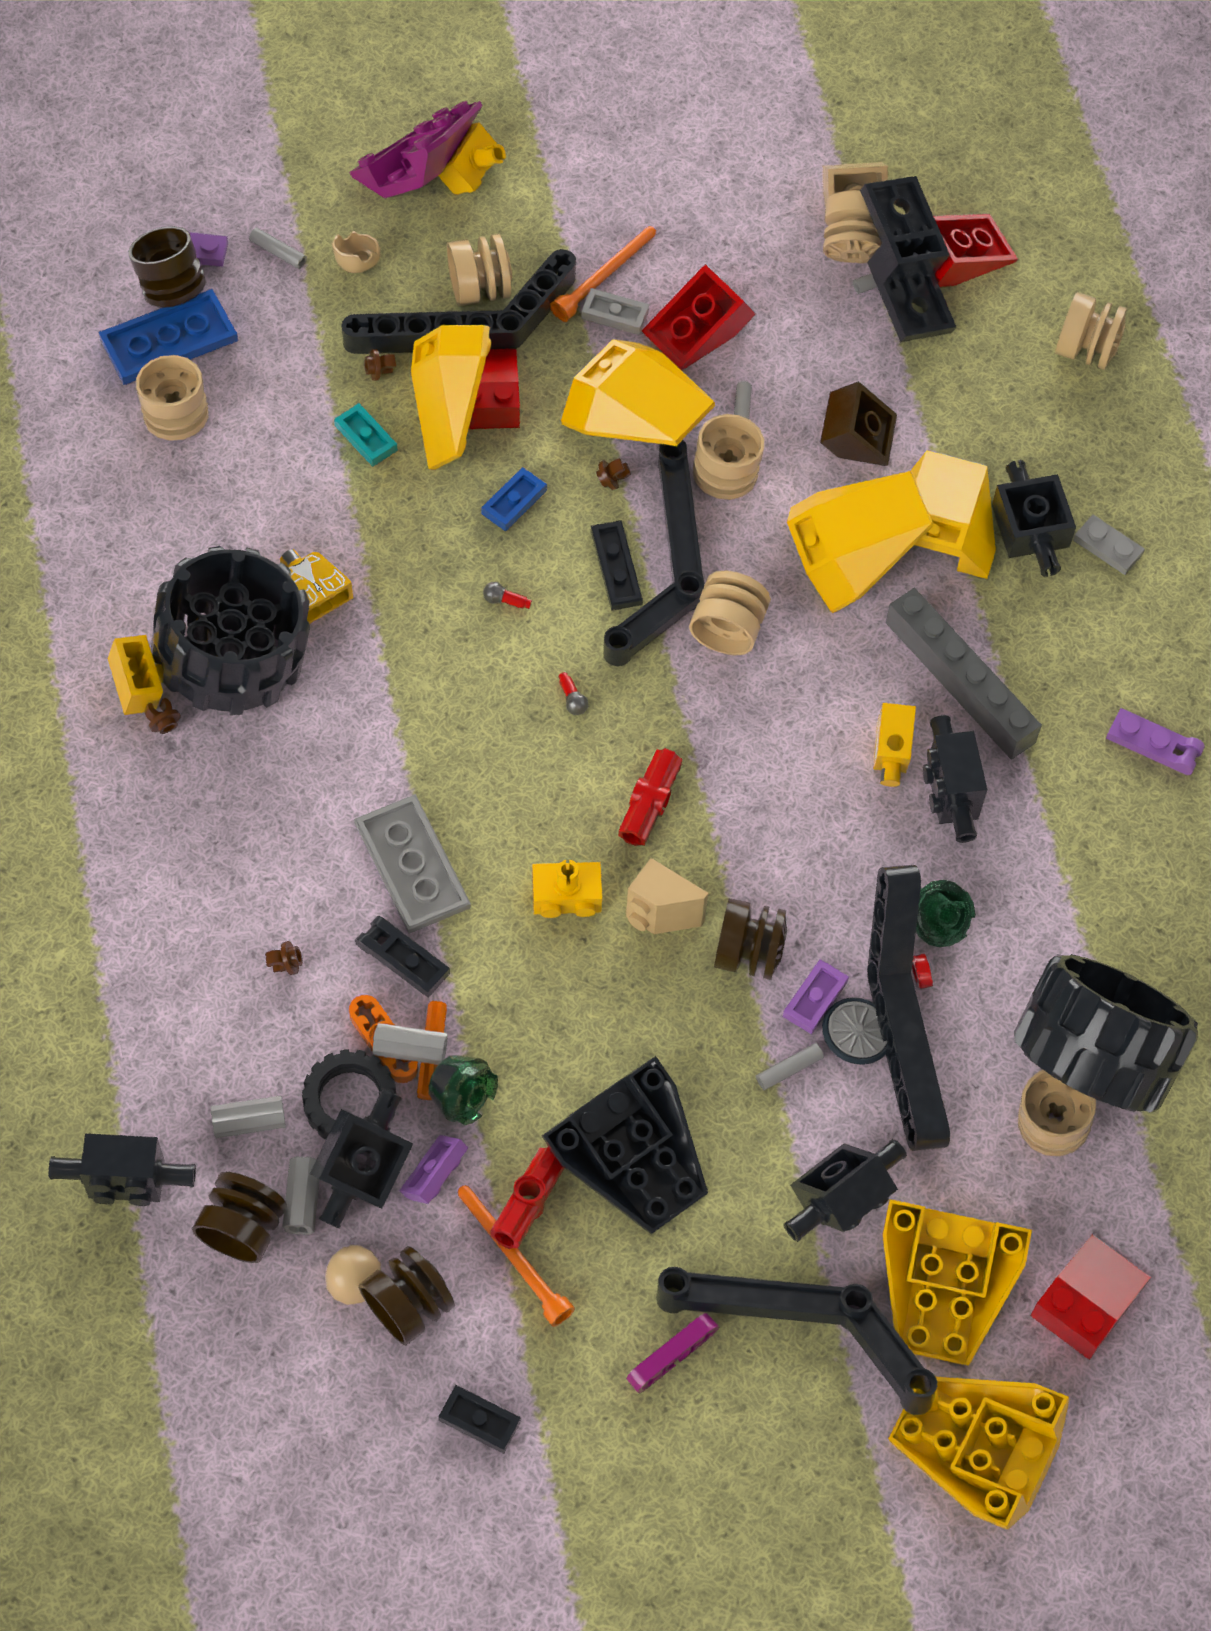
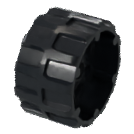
[151,546,310,716]
[1014,954,1198,1113]

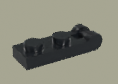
[355,916,450,998]

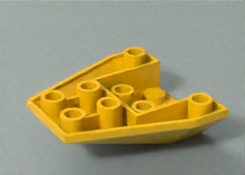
[411,325,491,470]
[561,339,715,446]
[910,450,996,579]
[787,471,934,613]
[882,1199,1032,1366]
[888,1377,1070,1530]

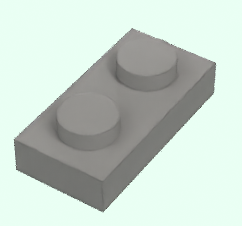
[581,288,649,335]
[1073,514,1145,575]

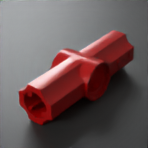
[618,748,683,847]
[490,1147,565,1250]

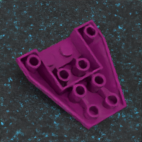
[349,101,483,198]

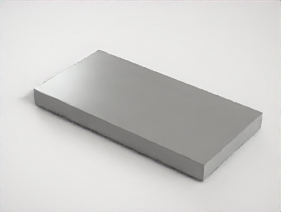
[354,794,471,934]

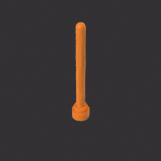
[550,226,656,322]
[457,1185,575,1327]

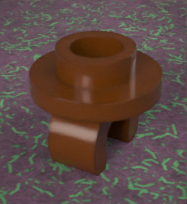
[364,349,396,381]
[596,458,631,491]
[144,698,181,734]
[265,941,303,975]

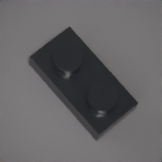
[438,1385,521,1454]

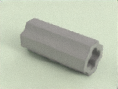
[372,1023,448,1065]
[211,1096,286,1138]
[282,1156,319,1235]

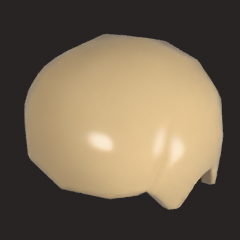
[332,231,381,273]
[325,1245,381,1305]

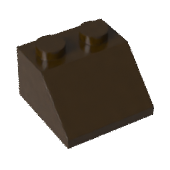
[820,381,897,466]

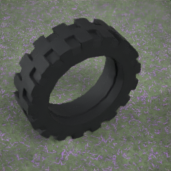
[302,1049,397,1140]

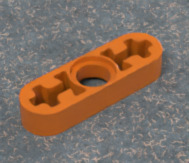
[349,995,418,1083]

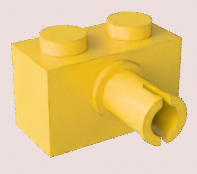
[439,122,506,195]
[108,635,164,715]
[532,860,602,918]

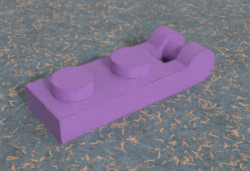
[1106,708,1205,775]

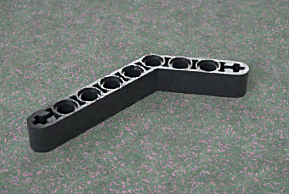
[341,249,576,354]
[867,865,950,1151]

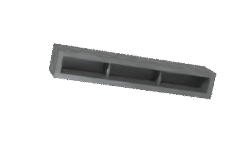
[886,587,1042,760]

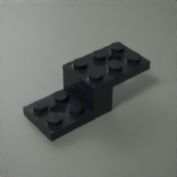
[860,176,957,343]

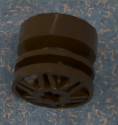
[128,226,206,308]
[714,898,788,980]
[192,1172,287,1263]
[359,1246,455,1346]

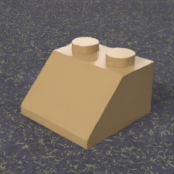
[822,162,888,205]
[626,858,709,934]

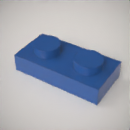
[481,467,547,532]

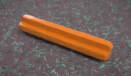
[417,1001,447,1101]

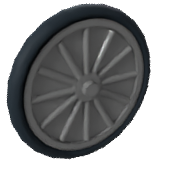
[822,997,888,1065]

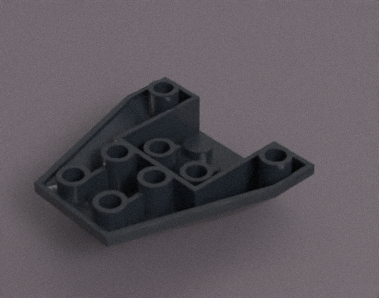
[542,1056,708,1234]

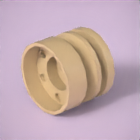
[823,190,882,263]
[447,234,512,307]
[1055,292,1127,370]
[136,355,209,441]
[693,414,764,500]
[689,570,771,656]
[1018,1070,1096,1156]

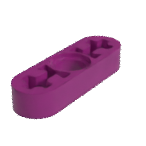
[626,1313,719,1394]

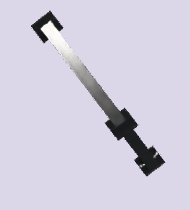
[603,440,705,666]
[656,1267,937,1415]

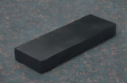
[590,520,643,611]

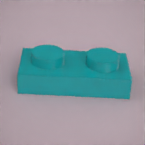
[334,403,398,467]

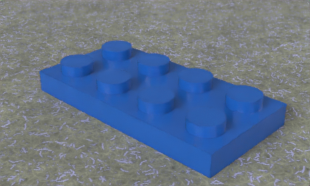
[98,289,238,385]

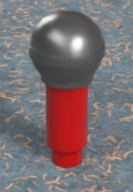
[483,582,532,609]
[558,672,588,715]

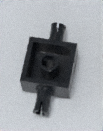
[992,460,1076,577]
[923,715,988,843]
[310,1088,414,1229]
[48,1133,196,1206]
[783,1139,907,1242]

